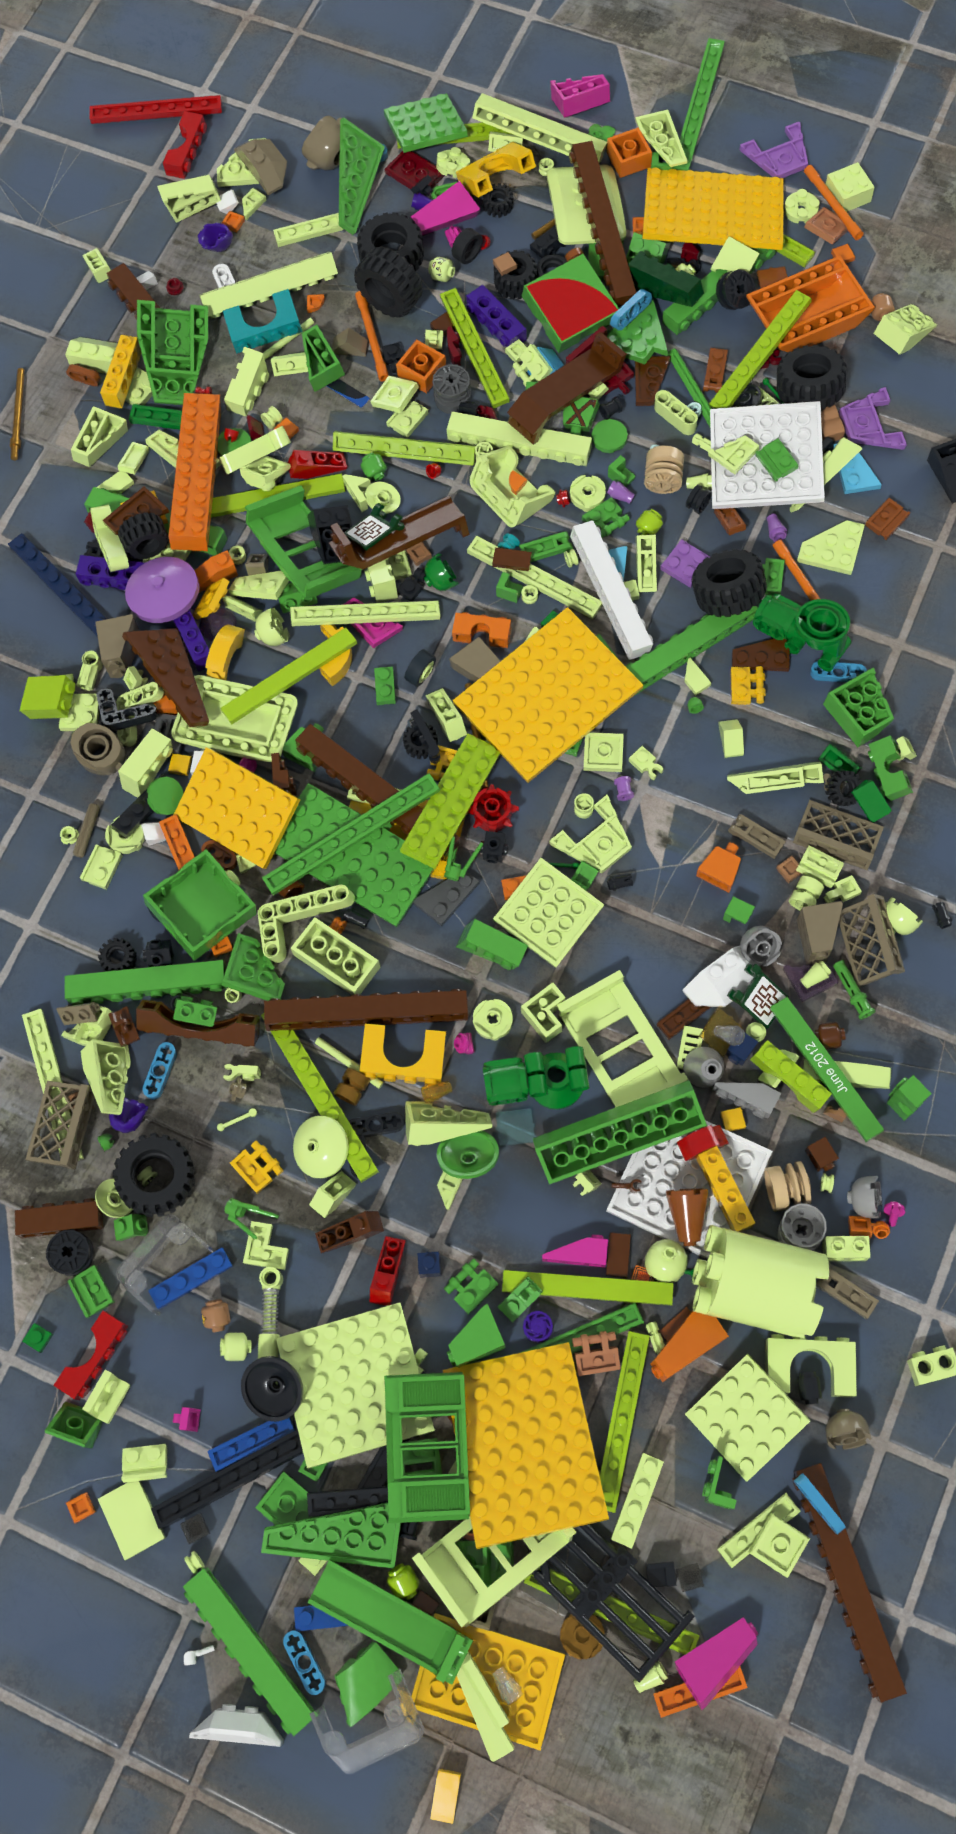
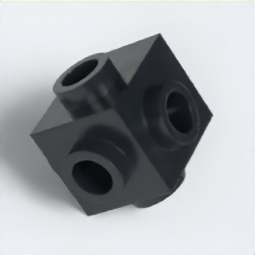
[479,831,508,863]
[143,939,174,967]

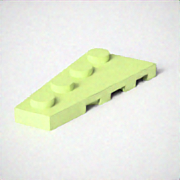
[145,430,222,469]

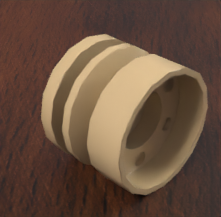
[644,446,684,494]
[764,1161,811,1211]

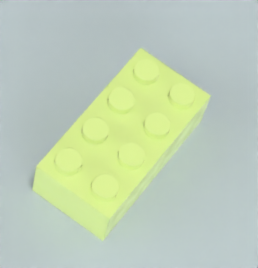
[291,917,381,995]

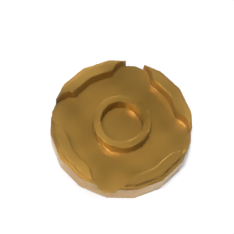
[560,1614,605,1659]

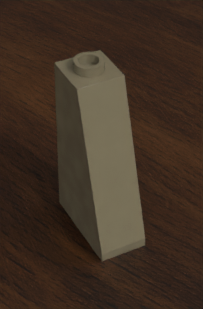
[449,637,501,683]

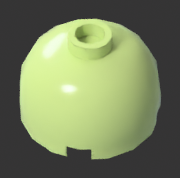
[254,608,289,646]
[886,897,923,935]
[645,1239,688,1283]

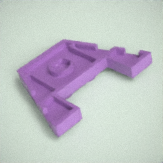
[739,122,808,178]
[838,387,907,450]

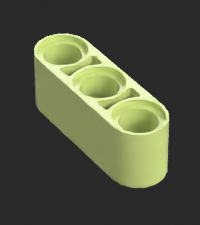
[654,390,698,435]

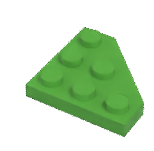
[221,933,285,1001]

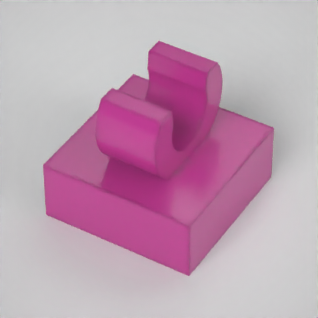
[173,1407,201,1432]

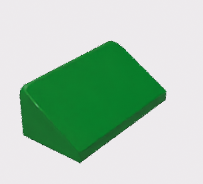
[818,744,862,774]
[851,780,892,823]

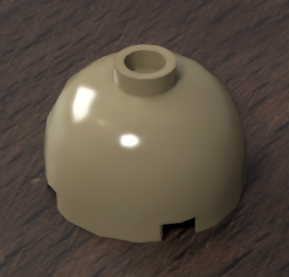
[825,1409,872,1450]

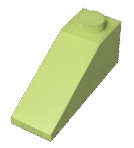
[636,535,657,592]
[426,688,467,742]

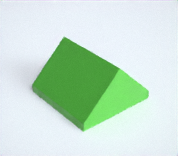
[45,1401,103,1448]

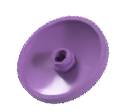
[125,557,199,623]

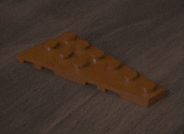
[122,628,209,727]

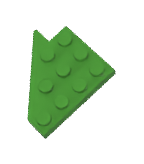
[607,300,668,364]

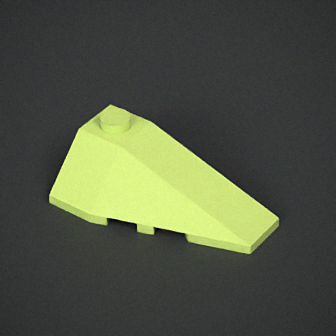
[80,1039,131,1115]
[405,1101,492,1146]

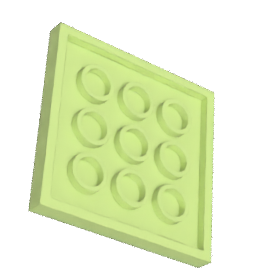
[493,858,604,968]
[685,1354,811,1482]

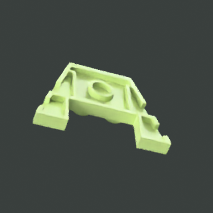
[549,795,632,873]

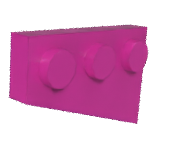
[342,598,403,648]

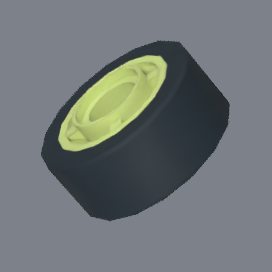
[404,649,436,687]

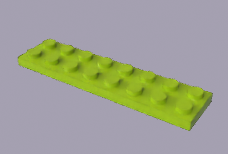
[400,733,501,869]

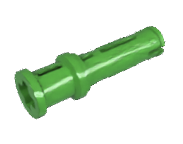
[832,960,876,1020]

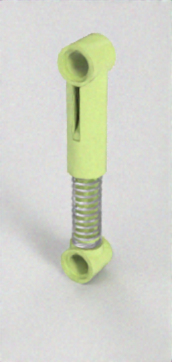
[258,1267,283,1385]

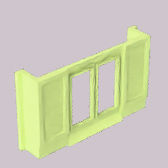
[557,970,688,1108]
[412,1516,576,1628]

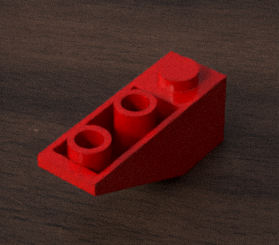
[287,450,347,479]
[370,1236,406,1306]

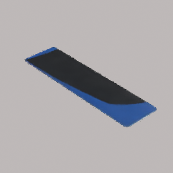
[327,379,370,408]

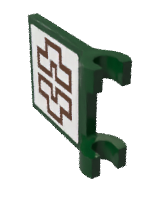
[344,503,405,551]
[727,963,789,1029]

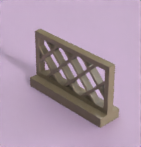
[793,800,884,870]
[839,894,905,987]
[25,1081,95,1170]

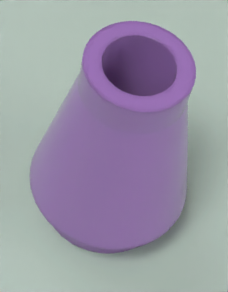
[607,481,635,504]
[767,514,787,542]

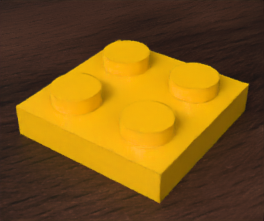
[192,578,229,620]

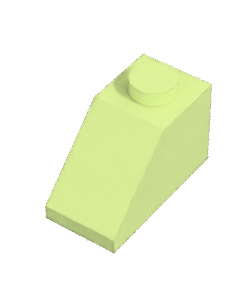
[309,1171,356,1218]

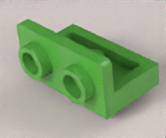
[278,583,318,613]
[173,995,217,1027]

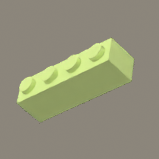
[610,1453,664,1549]

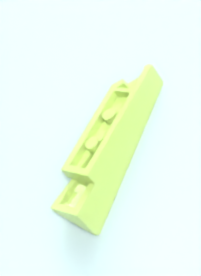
[790,437,862,512]
[727,762,824,794]
[457,1651,514,1762]

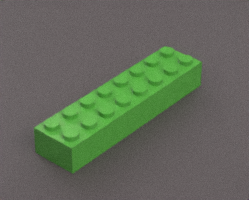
[533,1080,707,1184]

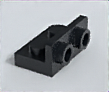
[530,225,566,258]

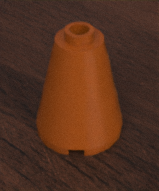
[666,1188,708,1246]

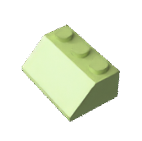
[65,337,118,374]

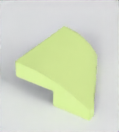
[711,237,759,273]
[61,1006,112,1046]

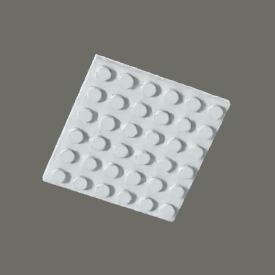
[710,401,824,509]
[606,1120,772,1259]

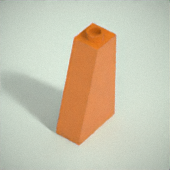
[650,1310,729,1382]

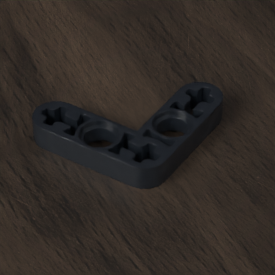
[96,688,158,731]
[349,1112,404,1179]

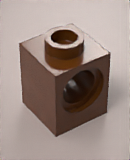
[805,1137,839,1172]

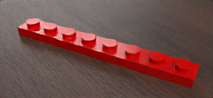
[90,95,222,124]

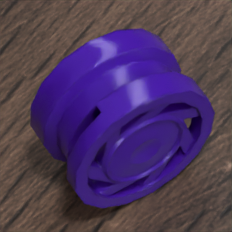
[523,1311,553,1343]

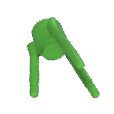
[444,836,483,881]
[225,1198,279,1239]

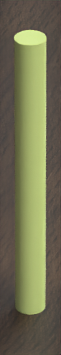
[263,318,314,360]
[315,1037,384,1089]

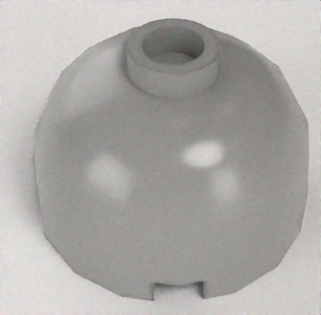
[740,926,782,967]
[847,1176,882,1218]

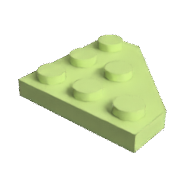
[217,138,266,187]
[797,520,865,575]

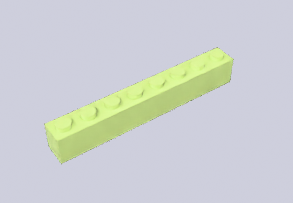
[472,93,607,163]
[199,252,338,319]
[447,412,592,466]

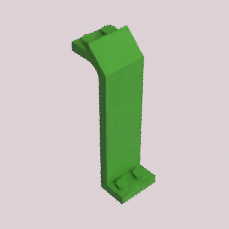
[308,1560,473,1685]

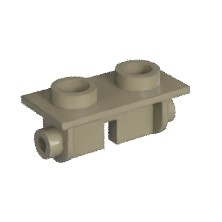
[56,1002,100,1025]

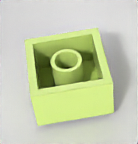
[826,162,875,212]

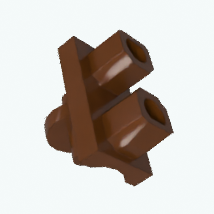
[108,1006,140,1047]

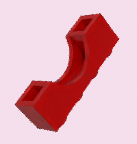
[163,111,207,179]
[53,1311,128,1401]

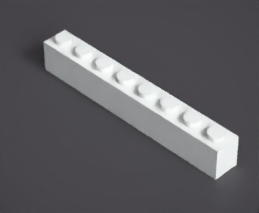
[570,521,653,660]

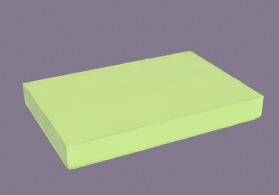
[98,1481,166,1560]

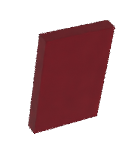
[385,151,445,194]

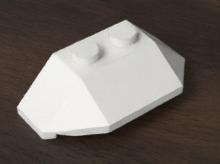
[682,946,754,1007]
[189,1704,284,1747]

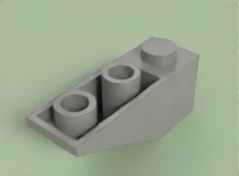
[713,1082,781,1119]

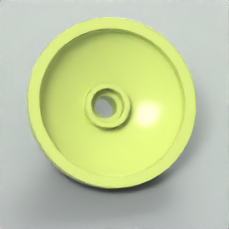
[293,1116,349,1178]

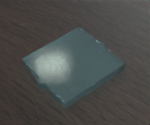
[496,1108,535,1146]

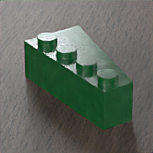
[628,251,704,307]

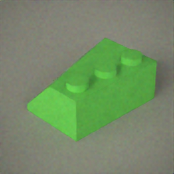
[823,667,894,747]

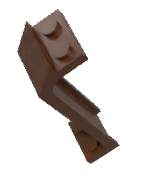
[507,332,626,445]
[329,495,470,569]

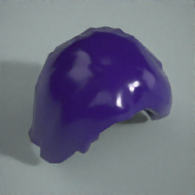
[198,222,233,252]
[109,1097,148,1133]

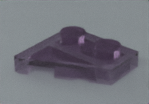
[783,965,839,1002]

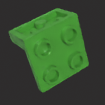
[702,1456,737,1510]

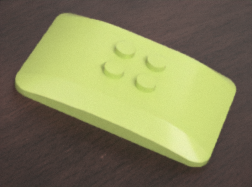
[547,165,626,245]
[171,675,298,762]

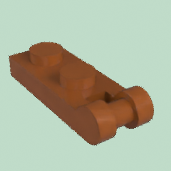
[703,348,728,393]

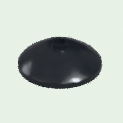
[241,1356,304,1422]

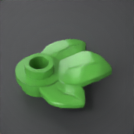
[588,124,616,146]

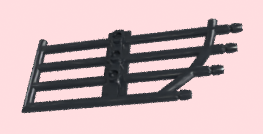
[532,1524,695,1683]

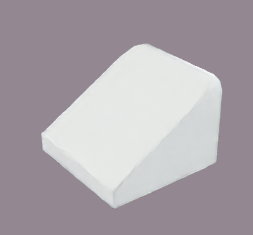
[216,189,239,214]
[137,271,158,290]
[141,822,166,846]

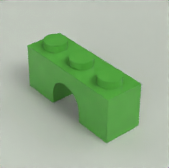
[868,735,913,801]
[887,1075,932,1121]

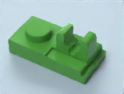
[498,1276,543,1323]

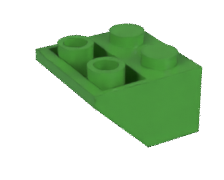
[626,231,671,266]

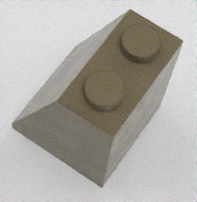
[95,614,140,678]
[797,901,843,966]

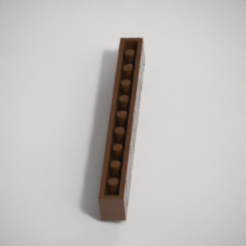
[569,141,636,307]
[295,724,460,861]
[264,989,468,1031]
[792,1463,907,1703]

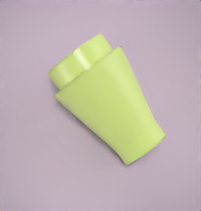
[686,473,712,490]
[800,960,831,989]
[633,1661,669,1693]

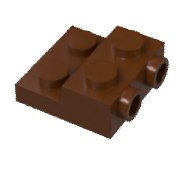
[271,753,297,796]

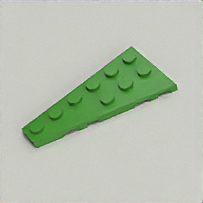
[339,117,385,235]
[261,1503,400,1568]

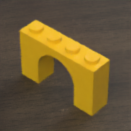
[456,142,536,198]
[360,1024,446,1086]

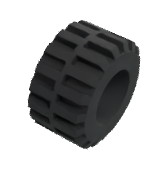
[494,250,537,300]
[118,513,169,560]

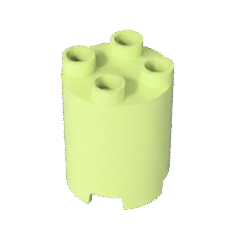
[692,1225,829,1338]

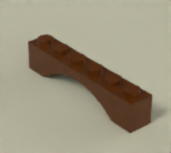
[136,1000,260,1047]

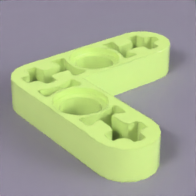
[116,682,164,747]

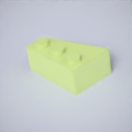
[157,175,221,223]
[224,347,269,417]
[71,406,128,467]
[364,558,398,603]
[118,729,173,798]

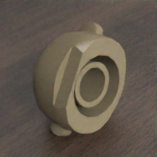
[302,115,342,171]
[70,723,126,775]

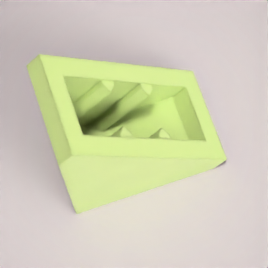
[718,719,744,758]

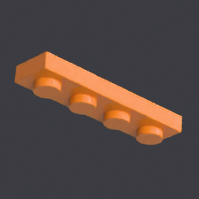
[653,1666,748,1718]

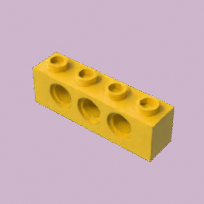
[100,335,142,408]
[696,1146,755,1232]

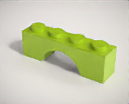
[750,1040,832,1113]

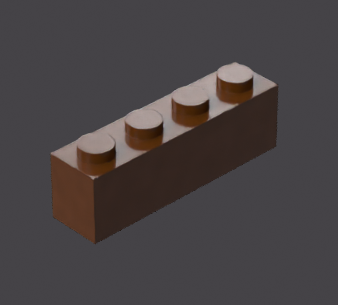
[106,263,160,320]
[15,1198,103,1238]

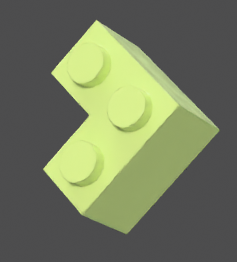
[521,982,566,1043]

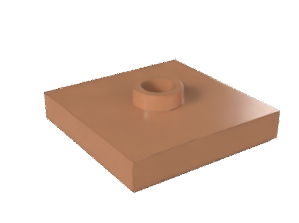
[804,207,848,245]

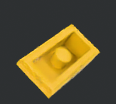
[430,1768,461,1824]

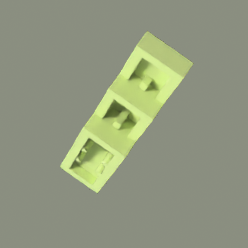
[803,1059,891,1089]

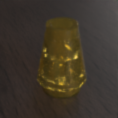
[421,1081,452,1103]

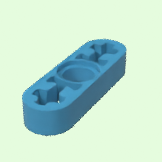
[610,289,652,330]
[810,662,867,682]
[143,1042,177,1100]
[794,1473,846,1535]
[283,1630,326,1695]

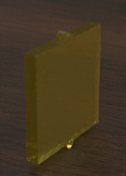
[699,1008,742,1056]

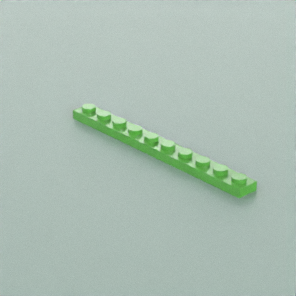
[672,38,725,171]
[262,773,440,895]

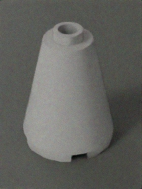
[683,1047,724,1088]

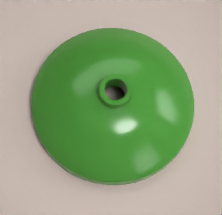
[437,1131,499,1179]

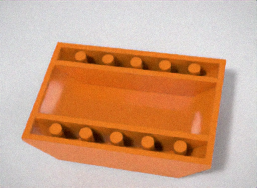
[746,255,875,352]

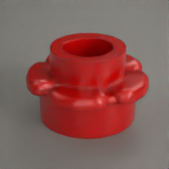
[556,490,570,507]

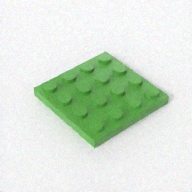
[384,93,468,153]

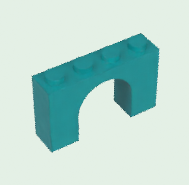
[223,289,302,354]

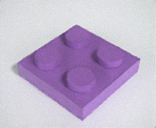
[660,539,710,588]

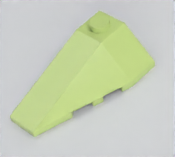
[635,110,687,167]

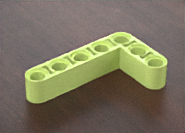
[258,885,355,963]

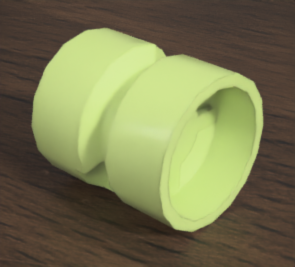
[789,876,824,911]

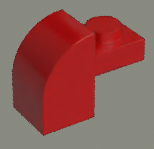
[677,1125,729,1161]

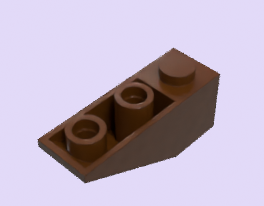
[315,1211,384,1253]

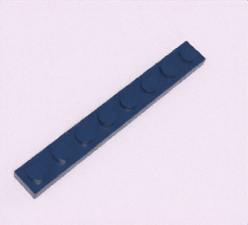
[8,533,106,637]

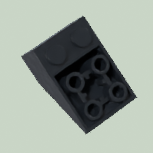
[927,439,956,504]
[307,505,352,565]

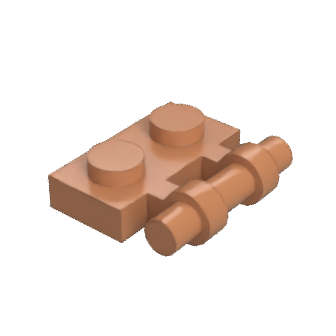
[572,1331,621,1376]

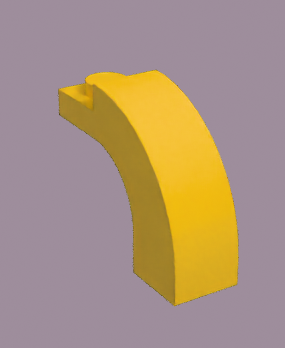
[205,624,245,680]
[319,624,352,686]

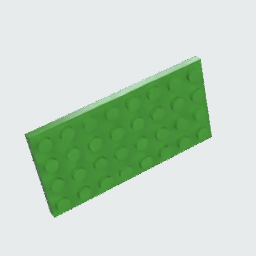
[275,783,435,927]

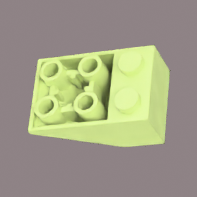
[873,304,937,354]

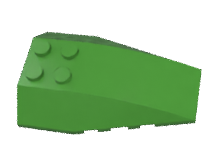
[137,300,208,405]

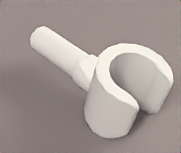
[184,1645,215,1665]

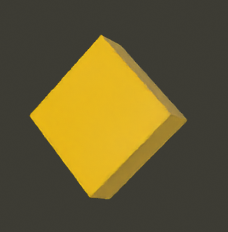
[168,753,192,776]
[720,1107,746,1132]

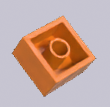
[607,127,652,178]
[396,339,446,394]

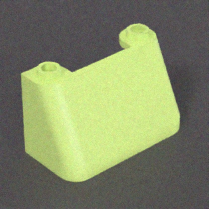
[470,446,556,527]

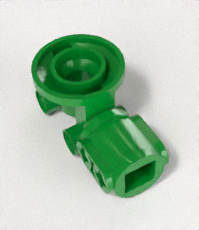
[753,594,851,672]
[483,1046,590,1110]

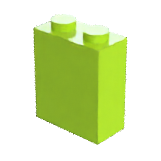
[19,675,76,719]

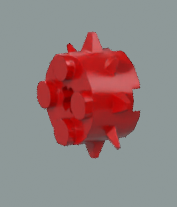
[468,784,519,832]

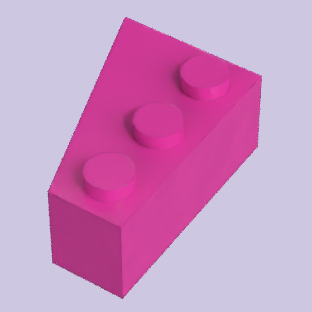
[550,74,610,118]

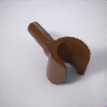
[612,1179,642,1193]

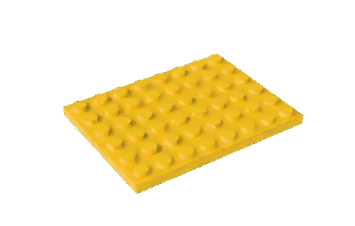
[642,167,783,250]
[453,607,643,783]
[443,1342,609,1549]

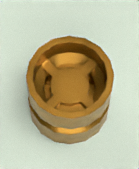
[334,1068,370,1106]

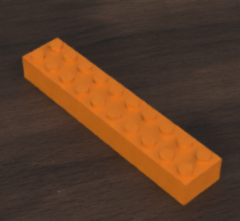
[169,393,221,551]

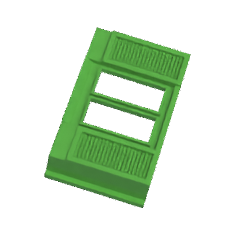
[245,485,362,599]
[384,1372,470,1523]

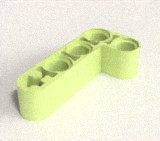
[219,426,291,475]
[90,504,129,572]

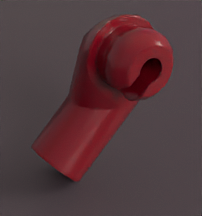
[477,405,498,420]

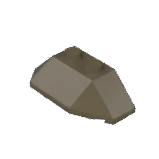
[234,139,287,195]

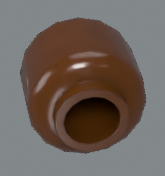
[815,1022,846,1050]

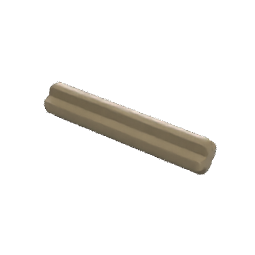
[73,803,100,858]

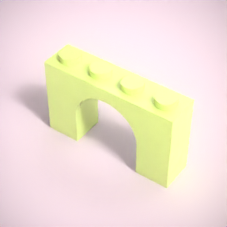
[765,1334,857,1397]

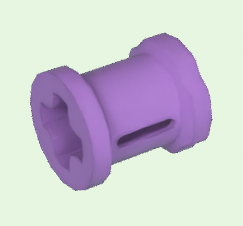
[614,776,634,801]

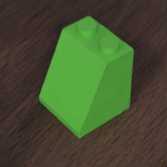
[447,1304,506,1368]

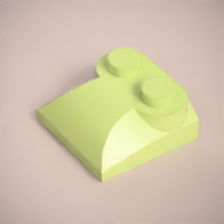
[240,456,291,491]

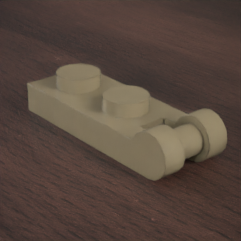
[728,814,786,859]
[816,1268,879,1320]

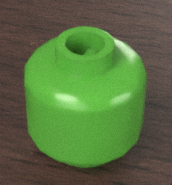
[360,452,387,481]

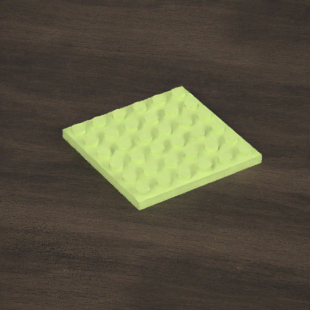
[276,1302,435,1469]

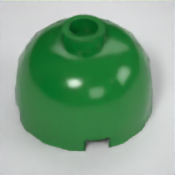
[424,553,459,591]

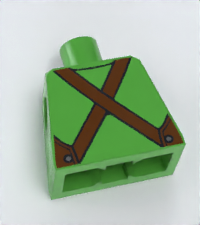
[563,397,599,436]

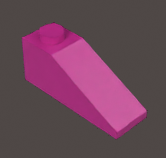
[542,1235,608,1268]

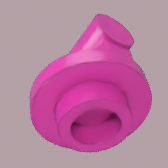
[444,226,461,247]
[239,757,257,773]
[454,1033,474,1054]
[884,1201,905,1227]

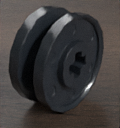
[716,270,755,310]
[46,1230,94,1276]

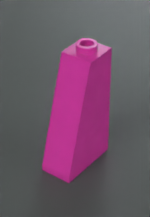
[410,181,480,236]
[675,1617,758,1710]

